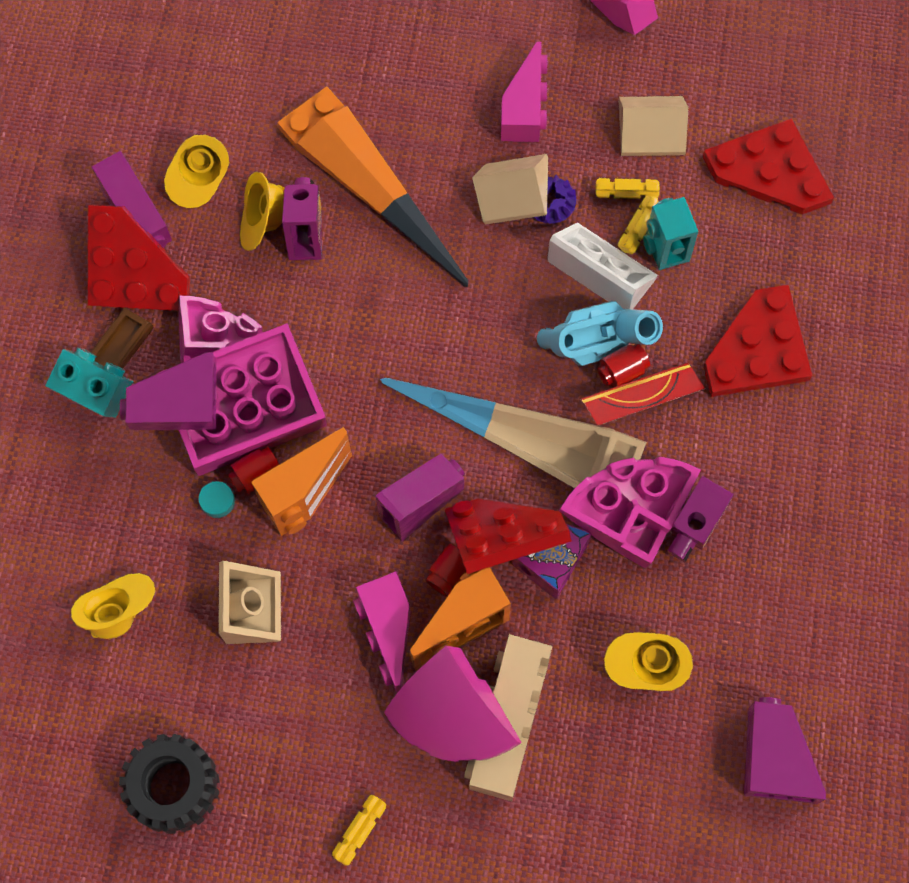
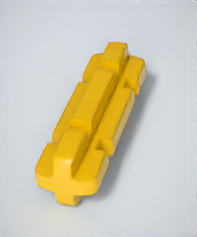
[595,178,660,199]
[618,196,659,254]
[332,795,386,866]

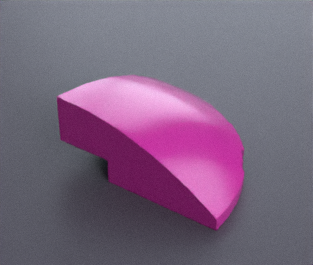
[179,295,263,363]
[559,457,701,568]
[384,646,522,762]

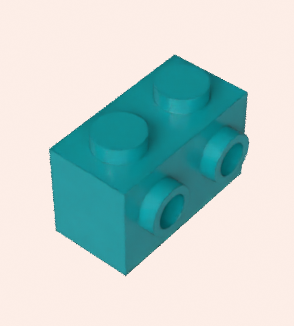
[643,197,699,270]
[45,347,134,418]

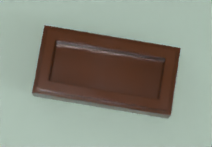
[91,307,154,369]

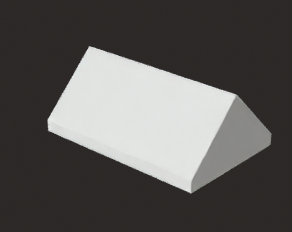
[548,223,658,309]

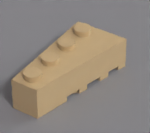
[464,634,552,802]

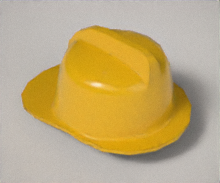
[164,135,229,208]
[240,172,285,251]
[71,573,155,639]
[604,632,693,691]

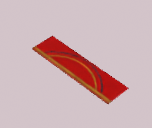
[581,363,705,426]

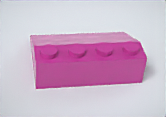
[157,323,327,476]

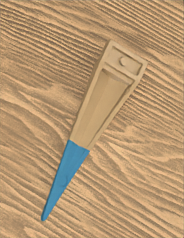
[380,378,647,488]

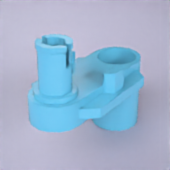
[537,301,663,366]

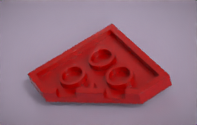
[702,118,834,215]
[88,204,190,311]
[704,285,812,397]
[444,499,572,574]

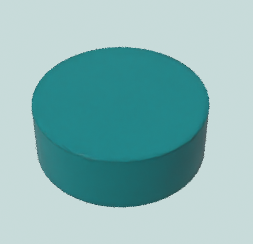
[199,481,235,518]

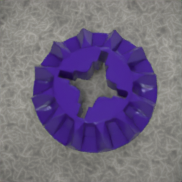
[533,174,576,223]

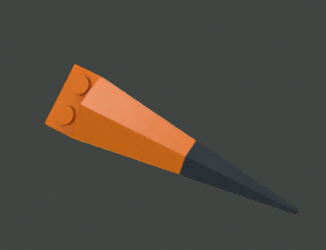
[277,86,468,287]

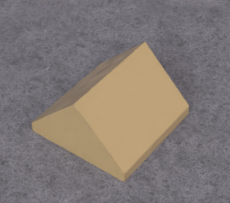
[619,96,688,156]
[472,154,548,224]
[219,561,281,644]

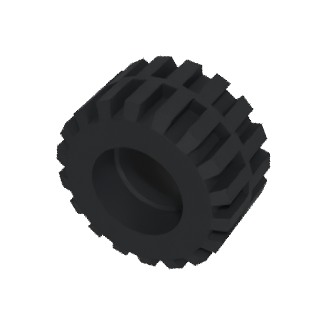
[119,734,220,834]

